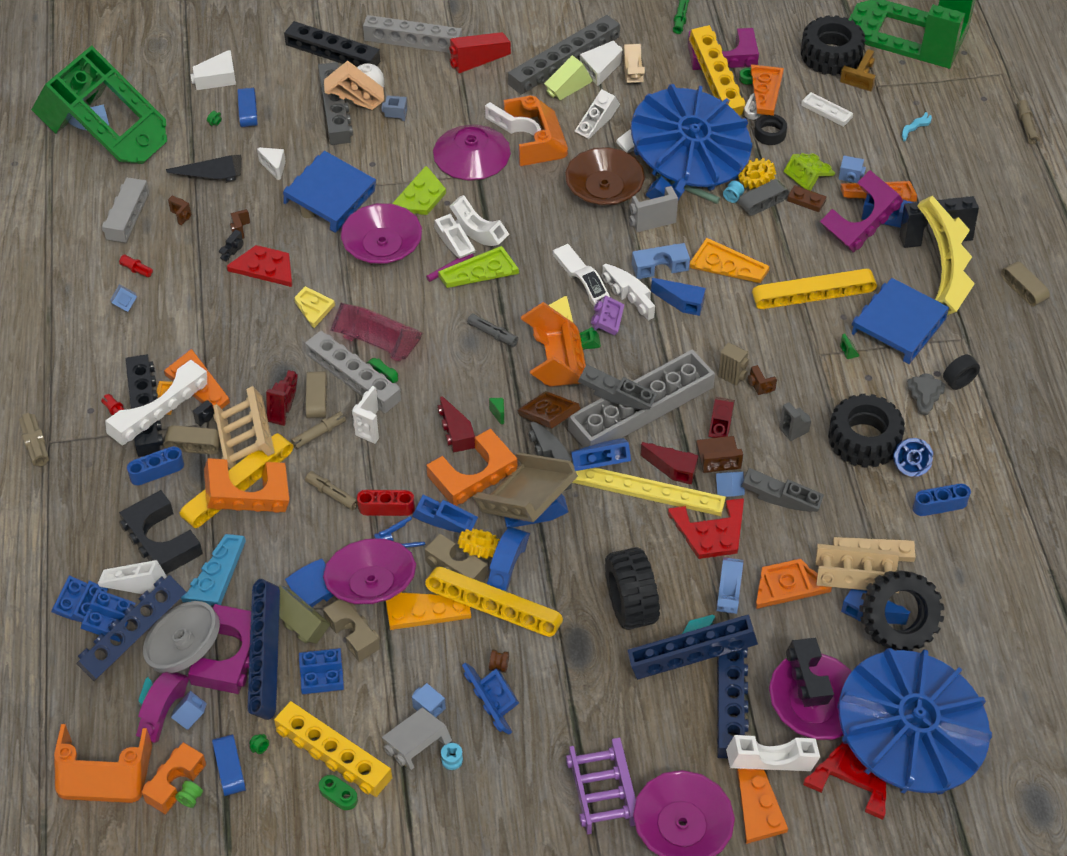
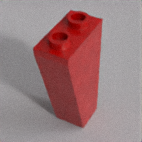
[449,32,511,73]

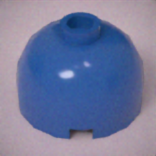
[893,438,933,477]

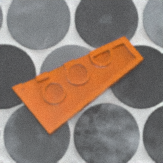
[841,181,917,202]

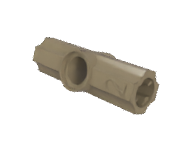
[19,413,49,467]

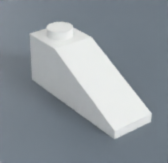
[98,560,167,594]

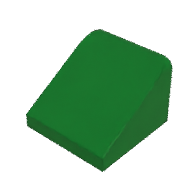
[579,327,601,350]
[840,334,859,359]
[489,398,504,424]

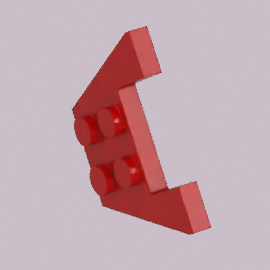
[668,498,744,559]
[803,742,886,820]

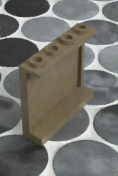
[473,452,578,522]

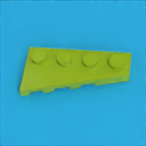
[438,246,519,288]

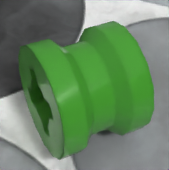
[175,781,203,808]

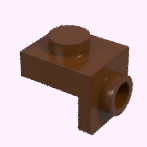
[168,195,192,225]
[230,209,250,239]
[748,365,777,395]

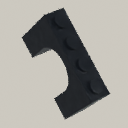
[899,196,979,248]
[119,490,203,574]

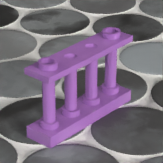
[566,738,636,834]

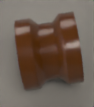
[489,649,509,673]

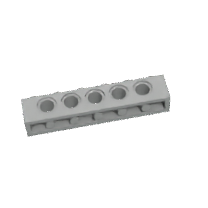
[363,15,462,53]
[305,331,401,413]

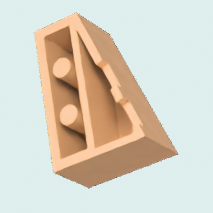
[324,60,384,110]

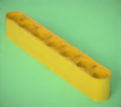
[752,269,877,309]
[180,433,294,528]
[425,567,563,637]

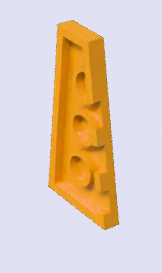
[689,238,769,283]
[386,592,471,630]

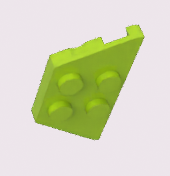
[392,166,446,215]

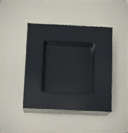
[193,400,214,426]

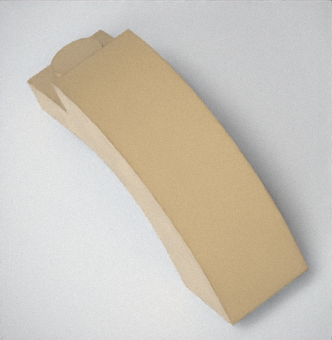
[623,44,645,83]

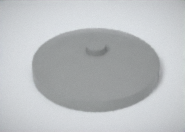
[143,601,220,673]

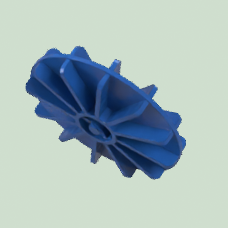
[630,84,753,190]
[837,648,992,795]

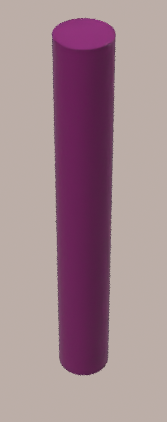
[426,253,474,282]

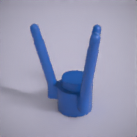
[374,516,425,548]

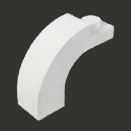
[449,195,509,246]

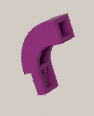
[136,672,189,743]

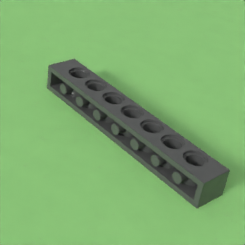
[508,15,620,95]

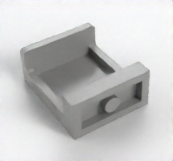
[629,186,678,232]
[382,707,452,770]

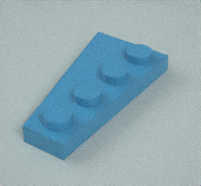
[181,534,246,606]

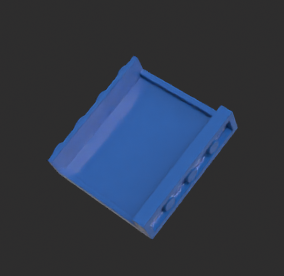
[283,151,376,233]
[852,278,949,364]

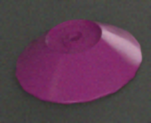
[433,124,511,181]
[341,203,422,264]
[323,539,416,604]
[769,653,852,740]
[633,770,735,856]

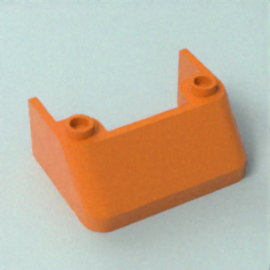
[504,95,568,166]
[521,302,586,387]
[54,724,152,803]

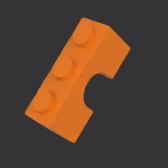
[142,742,206,815]

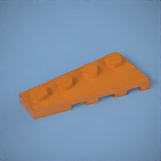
[751,65,784,116]
[164,349,230,413]
[737,768,788,844]

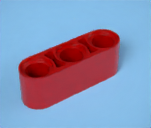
[357,490,415,516]

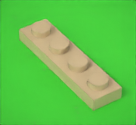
[833,537,916,562]

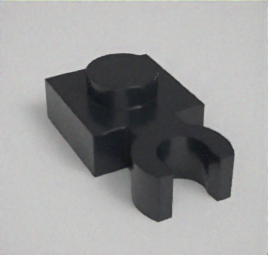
[219,229,243,261]

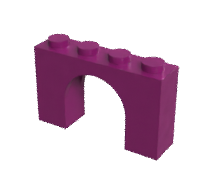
[688,28,759,70]
[820,170,903,253]
[188,604,251,694]

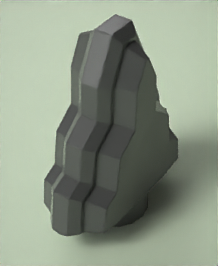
[907,373,946,415]

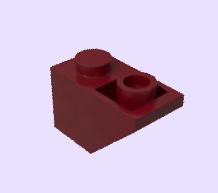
[708,397,735,438]

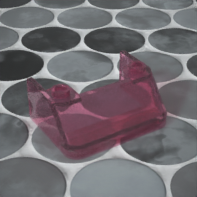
[331,303,423,361]

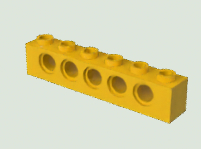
[689,25,745,115]
[274,701,392,797]

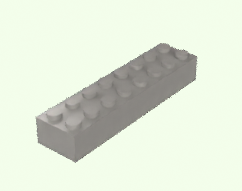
[568,349,715,448]

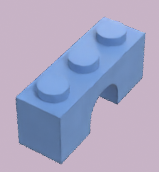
[632,243,690,279]

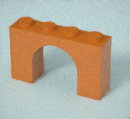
[427,428,518,506]
[204,458,290,513]

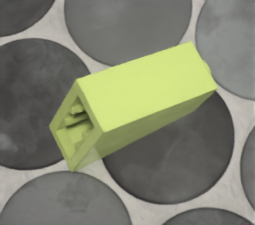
[544,55,593,100]

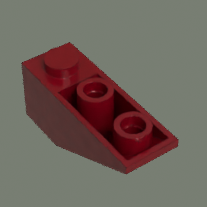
[437,396,475,453]
[641,442,699,485]

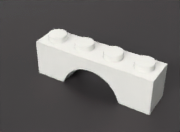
[726,735,820,771]

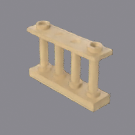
[213,386,275,469]
[815,544,899,593]

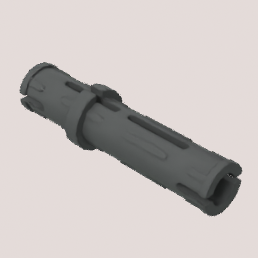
[467,313,519,347]

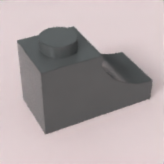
[779,402,811,441]

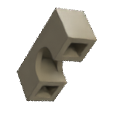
[425,534,488,582]
[323,599,380,662]

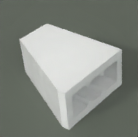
[580,41,623,86]
[190,50,236,90]

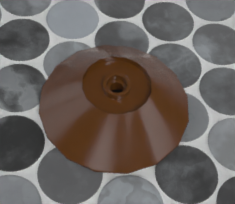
[565,147,645,205]

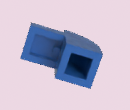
[645,176,687,200]

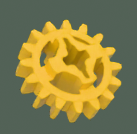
[738,158,776,190]
[458,529,500,559]

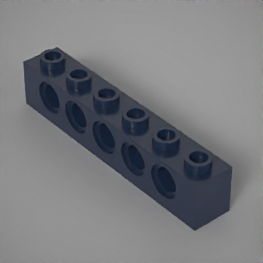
[76,575,186,681]
[628,614,758,680]
[717,648,749,759]

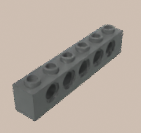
[318,62,353,145]

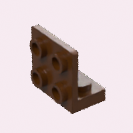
[696,436,743,473]

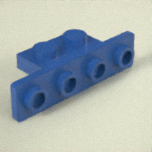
[462,662,519,734]

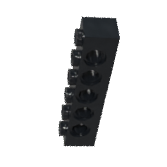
[284,21,381,67]
[125,354,164,457]

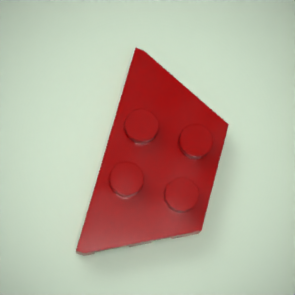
[227,245,292,287]

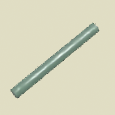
[656,174,720,204]

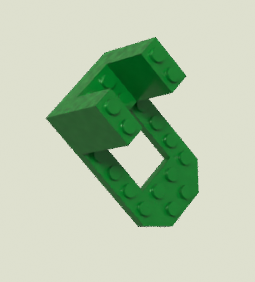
[849,0,975,69]
[31,45,167,164]

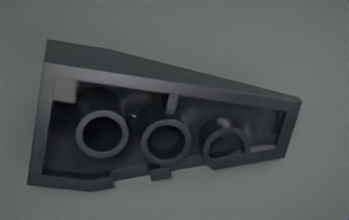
[166,155,242,182]

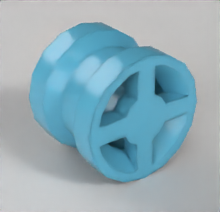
[723,181,745,203]
[441,743,463,770]

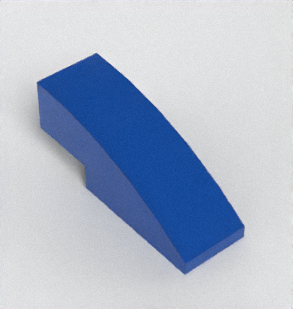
[412,494,478,533]

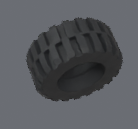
[800,15,866,76]
[828,394,905,468]
[605,547,660,630]
[859,570,944,651]

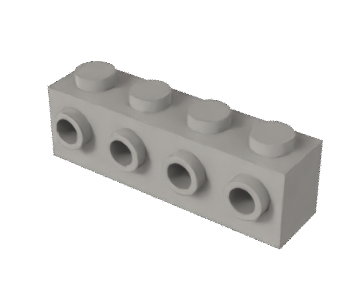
[102,177,149,243]

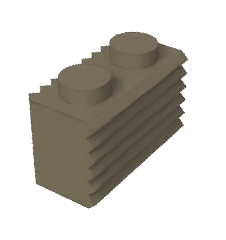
[718,342,749,386]

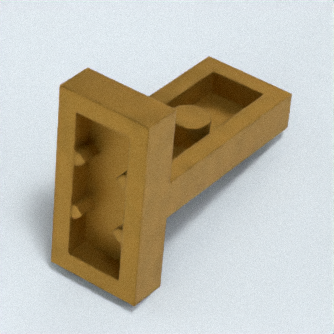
[840,49,876,91]

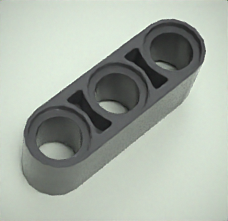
[738,179,789,216]

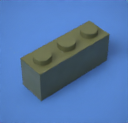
[279,585,331,644]

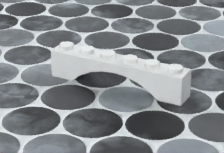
[105,360,207,446]

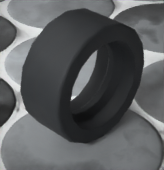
[754,114,787,145]
[943,354,980,390]

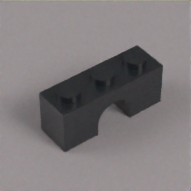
[786,638,834,707]

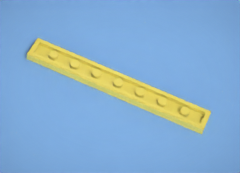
[572,468,726,516]

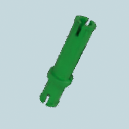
[673,0,690,34]

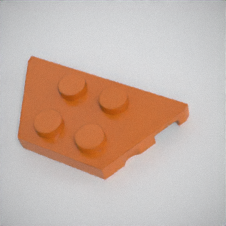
[756,559,832,609]

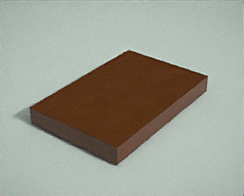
[517,391,581,429]

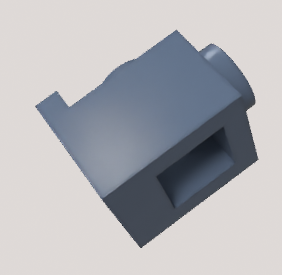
[382,96,408,121]

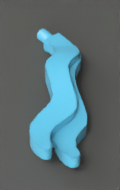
[902,112,932,141]

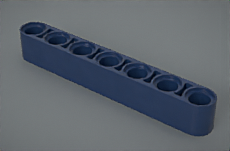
[247,579,280,720]

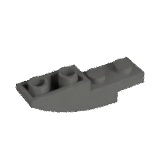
[578,364,658,409]
[528,422,572,491]
[741,468,824,512]

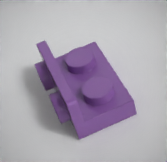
[590,295,624,336]

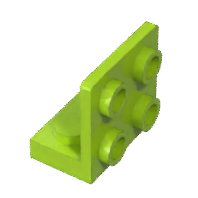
[783,153,835,191]

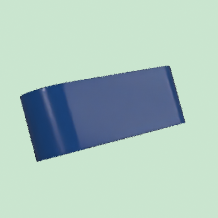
[238,87,258,127]
[127,446,184,485]
[912,484,971,516]
[212,734,246,796]

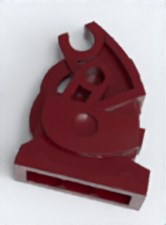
[266,370,298,426]

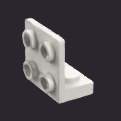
[352,386,379,444]

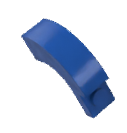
[487,527,530,592]

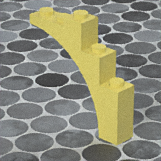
[917,196,975,316]

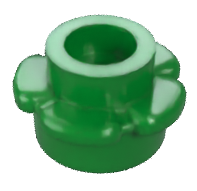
[207,110,222,126]
[249,734,269,754]

